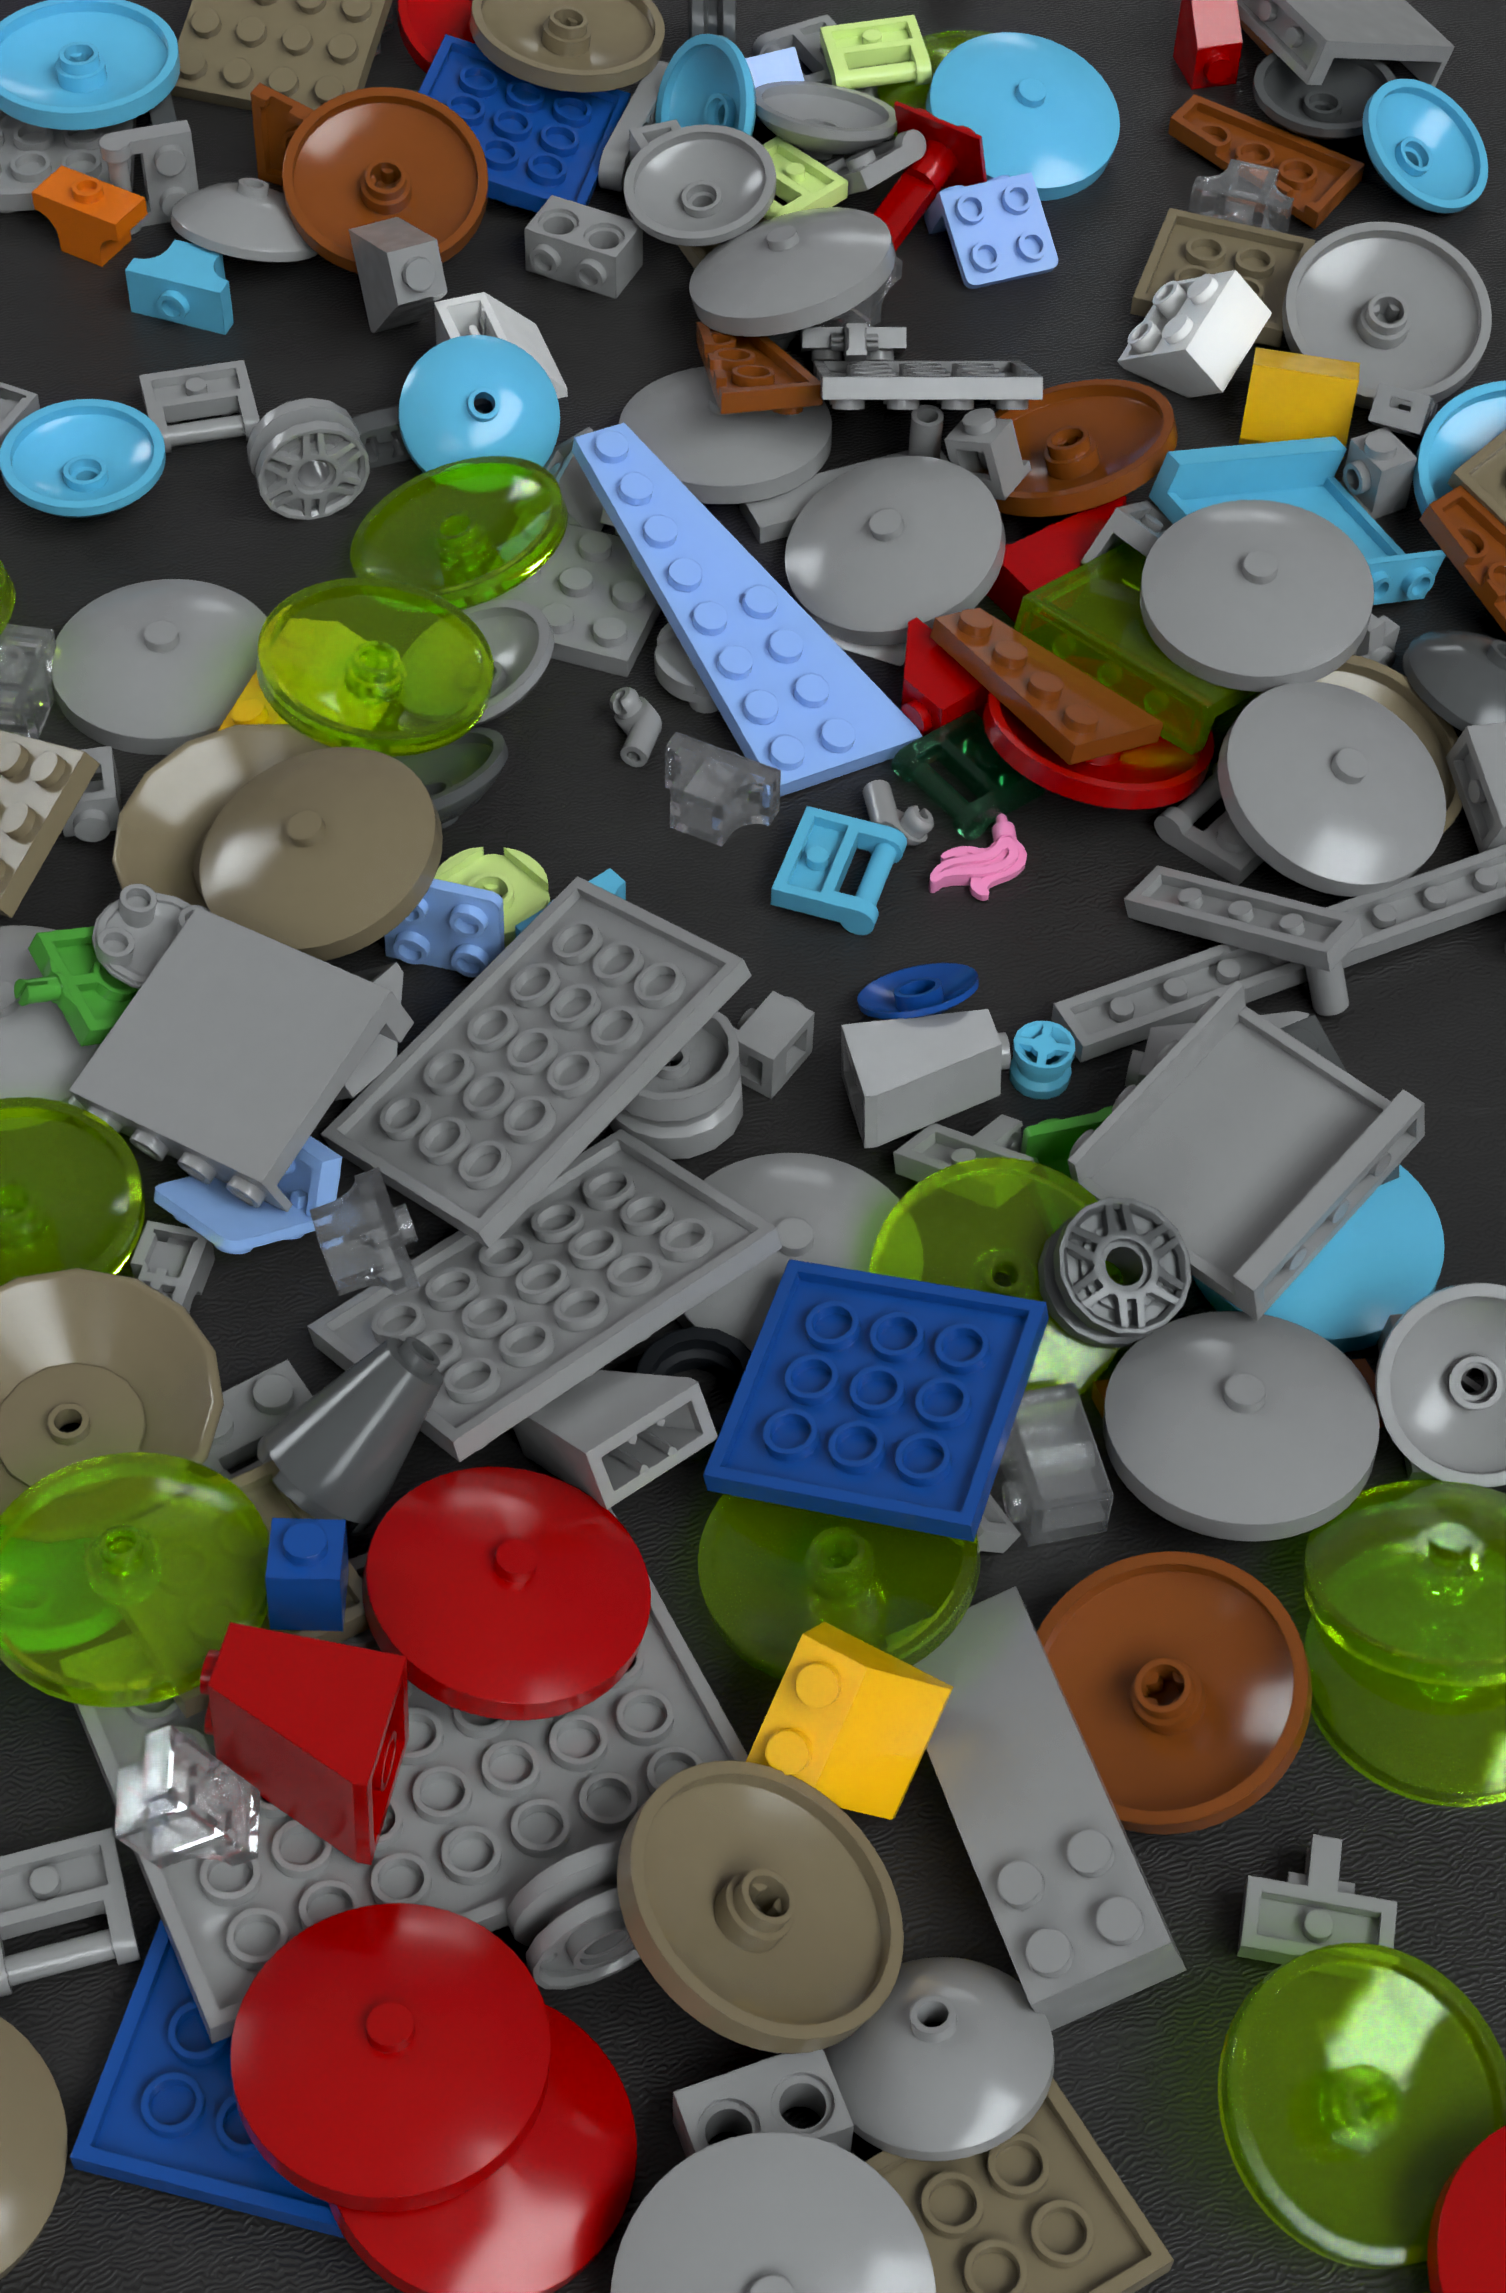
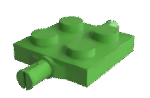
[14,926,139,1046]

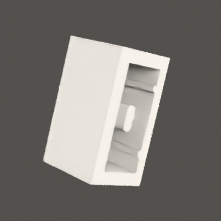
[1117,270,1272,398]
[434,292,568,413]

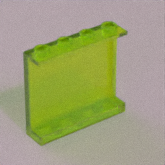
[1014,542,1256,755]

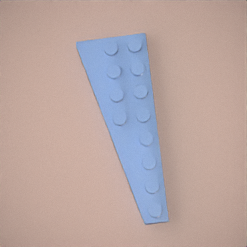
[572,423,923,800]

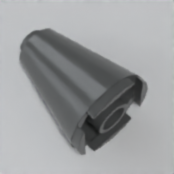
[257,1337,443,1533]

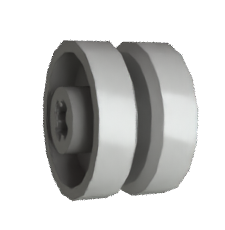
[609,1011,743,1160]

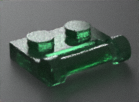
[891,710,1045,841]

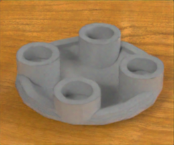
[92,884,210,989]

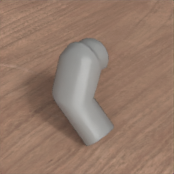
[609,687,662,768]
[862,780,934,847]

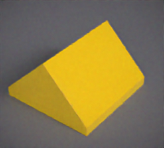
[1239,347,1360,459]

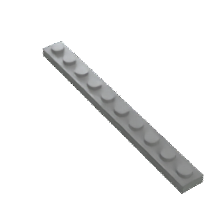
[1051,844,1506,1063]

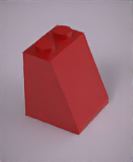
[200,1622,409,1865]

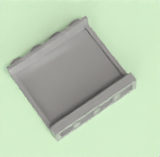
[1237,0,1455,87]
[68,907,414,1212]
[1068,980,1425,1321]

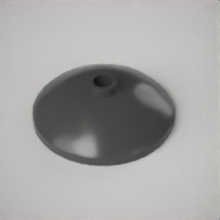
[1253,52,1396,140]
[1402,630,1506,731]
[386,727,509,829]

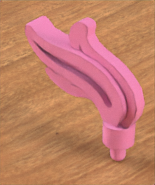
[928,813,1027,901]

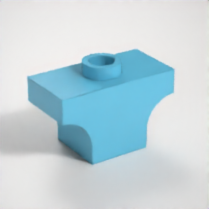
[125,239,234,335]

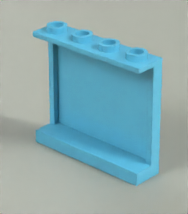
[1149,436,1446,605]

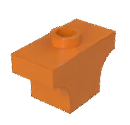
[31,165,148,267]

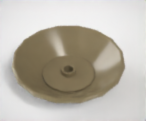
[112,724,343,909]
[0,1268,224,1546]

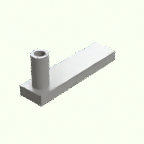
[739,405,948,544]
[1124,865,1363,1016]

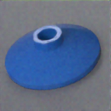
[857,963,979,1020]

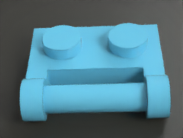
[771,806,907,936]

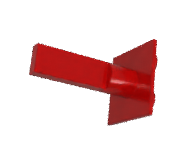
[874,101,987,252]

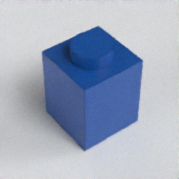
[265,1518,349,1631]

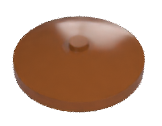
[282,87,488,273]
[988,379,1178,517]
[1037,1551,1312,1835]

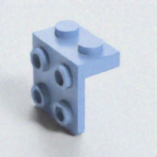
[924,172,1058,289]
[384,879,505,977]
[154,1136,342,1254]

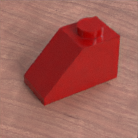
[1173,0,1243,90]
[901,617,989,751]

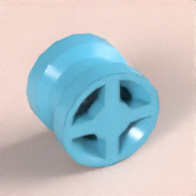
[1009,1021,1075,1100]

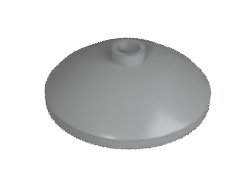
[755,81,897,160]
[624,124,776,247]
[171,178,318,262]
[396,599,554,731]
[1375,1282,1506,1488]
[823,1957,1055,2161]

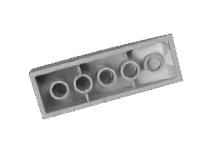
[887,1586,1187,2031]

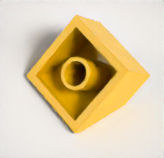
[745,1621,954,1820]

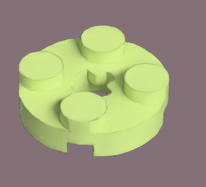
[434,847,550,948]

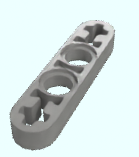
[598,61,669,193]

